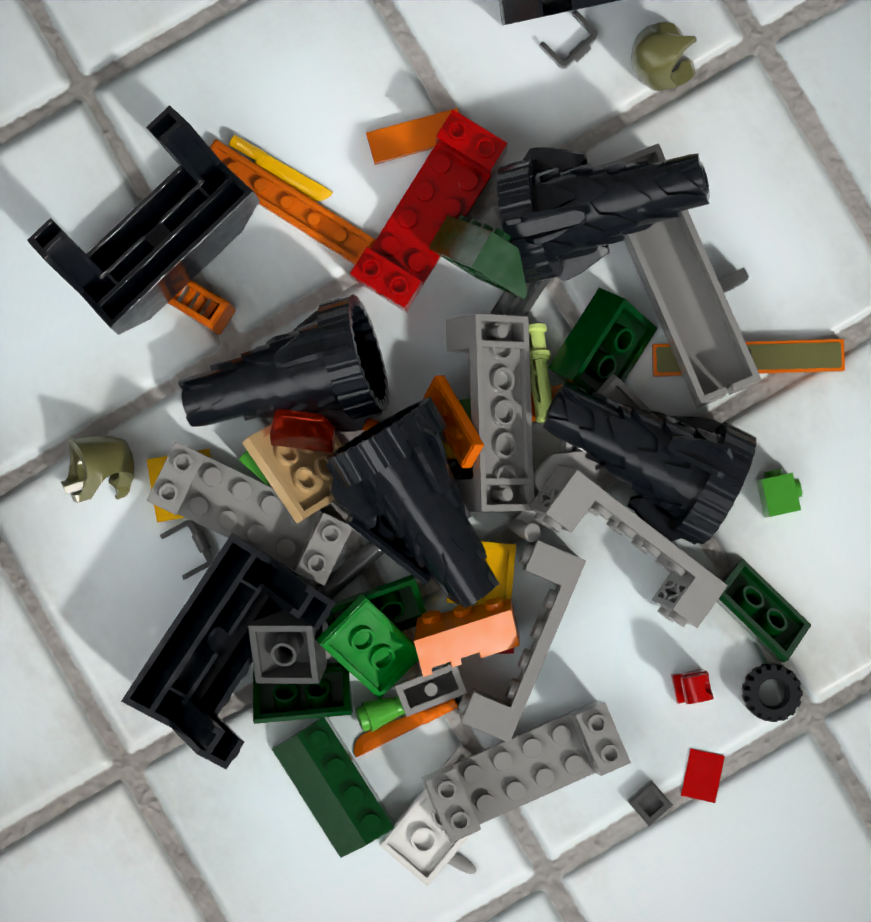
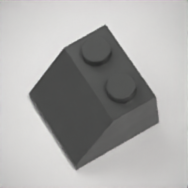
[248,609,327,684]

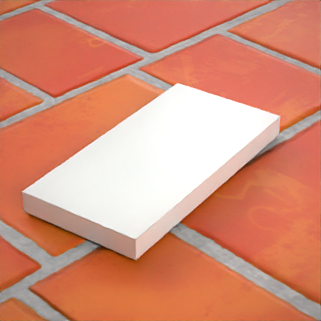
[378,744,473,887]

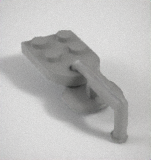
[508,374,652,542]

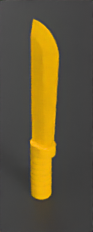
[229,135,333,201]

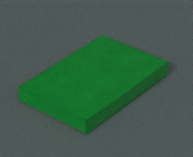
[316,594,419,699]

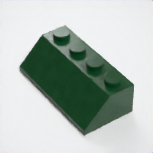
[428,215,528,300]
[272,717,395,858]

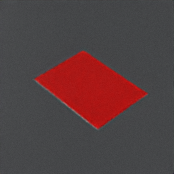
[681,749,725,803]

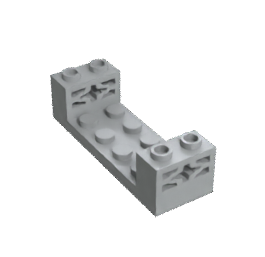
[446,314,534,513]
[146,441,352,586]
[529,465,728,628]
[457,540,586,743]
[421,700,631,843]

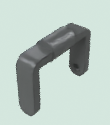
[539,10,598,69]
[160,520,214,580]

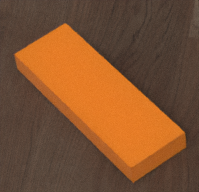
[366,108,459,165]
[423,375,484,468]

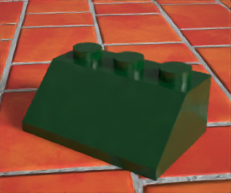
[548,288,658,395]

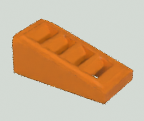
[168,280,236,335]

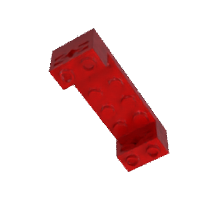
[350,109,508,313]

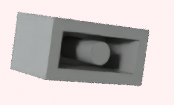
[395,663,467,717]

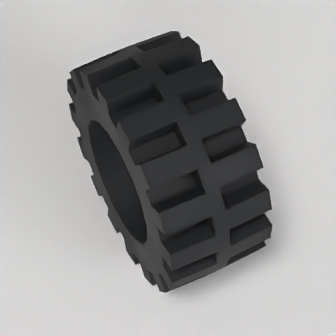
[742,663,803,722]

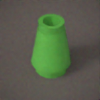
[355,696,405,732]

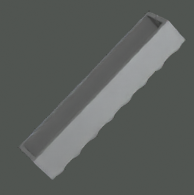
[611,143,761,408]

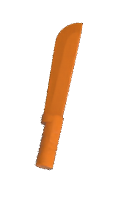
[354,698,459,757]

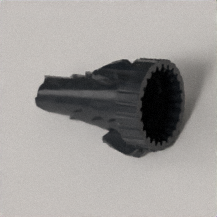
[496,147,710,284]
[178,294,389,432]
[543,382,757,545]
[326,397,500,608]

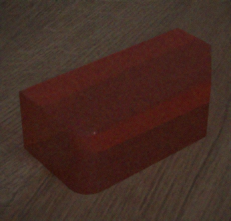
[270,409,335,453]

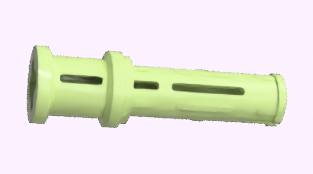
[529,323,553,423]

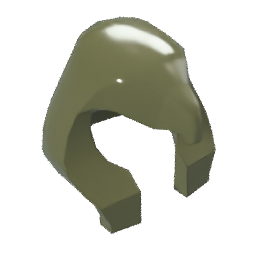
[631,22,697,91]
[61,436,134,503]

